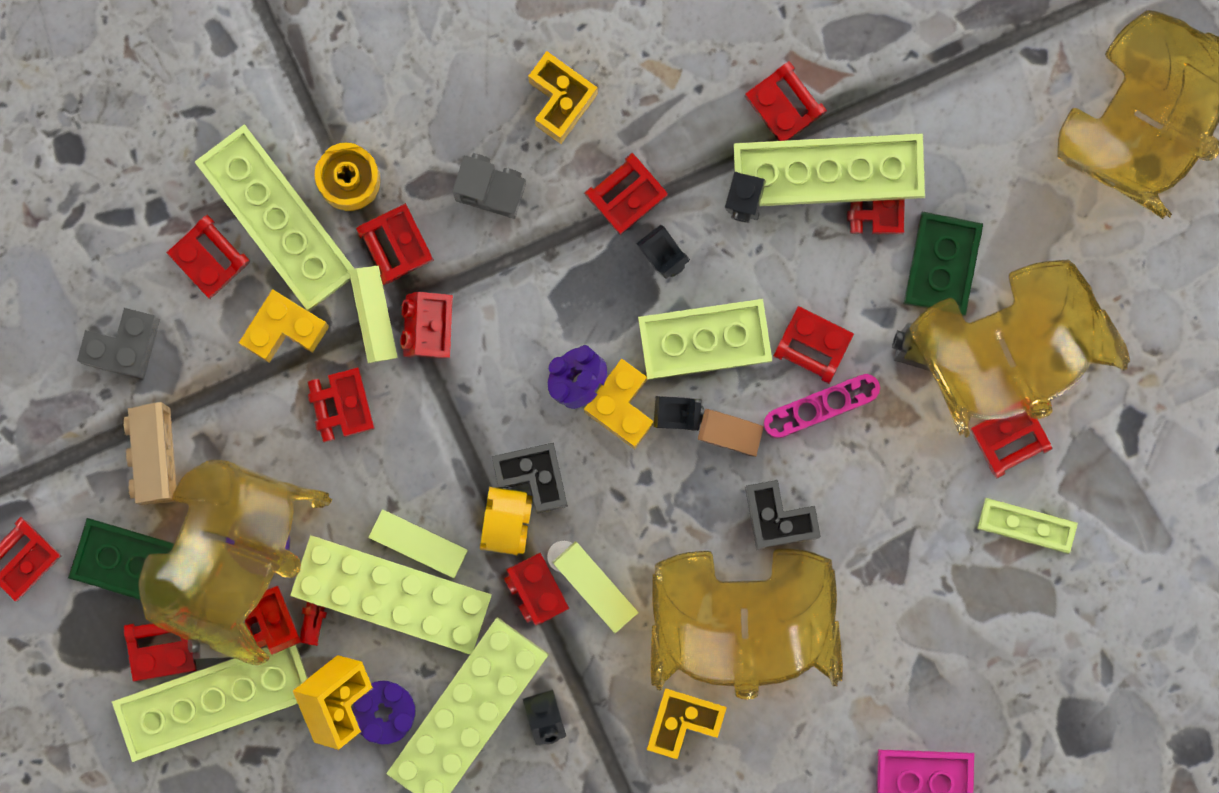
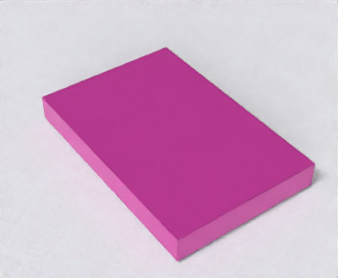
[877,749,974,793]

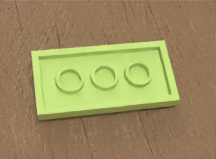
[638,299,772,380]

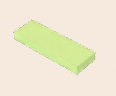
[349,266,398,363]
[977,498,1078,554]
[368,509,468,579]
[552,541,639,633]

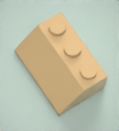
[124,402,178,505]

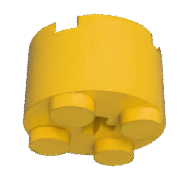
[314,143,380,211]
[480,487,533,555]

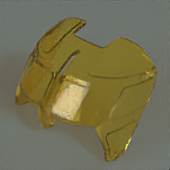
[1057,10,1219,219]
[910,259,1130,438]
[139,459,332,665]
[651,549,843,700]

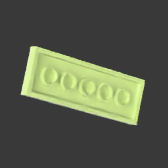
[195,124,354,311]
[734,133,925,206]
[290,535,492,655]
[386,617,549,793]
[112,645,308,762]

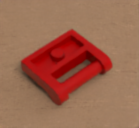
[745,61,827,141]
[584,153,668,236]
[356,203,434,285]
[166,215,250,299]
[773,306,854,384]
[970,399,1053,479]
[0,517,62,602]
[124,614,197,682]

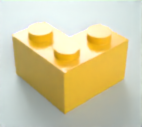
[528,51,598,144]
[239,289,329,363]
[584,358,654,450]
[293,655,373,750]
[646,688,727,759]

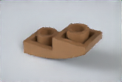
[698,409,764,457]

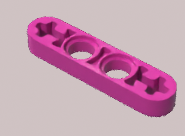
[763,374,880,439]

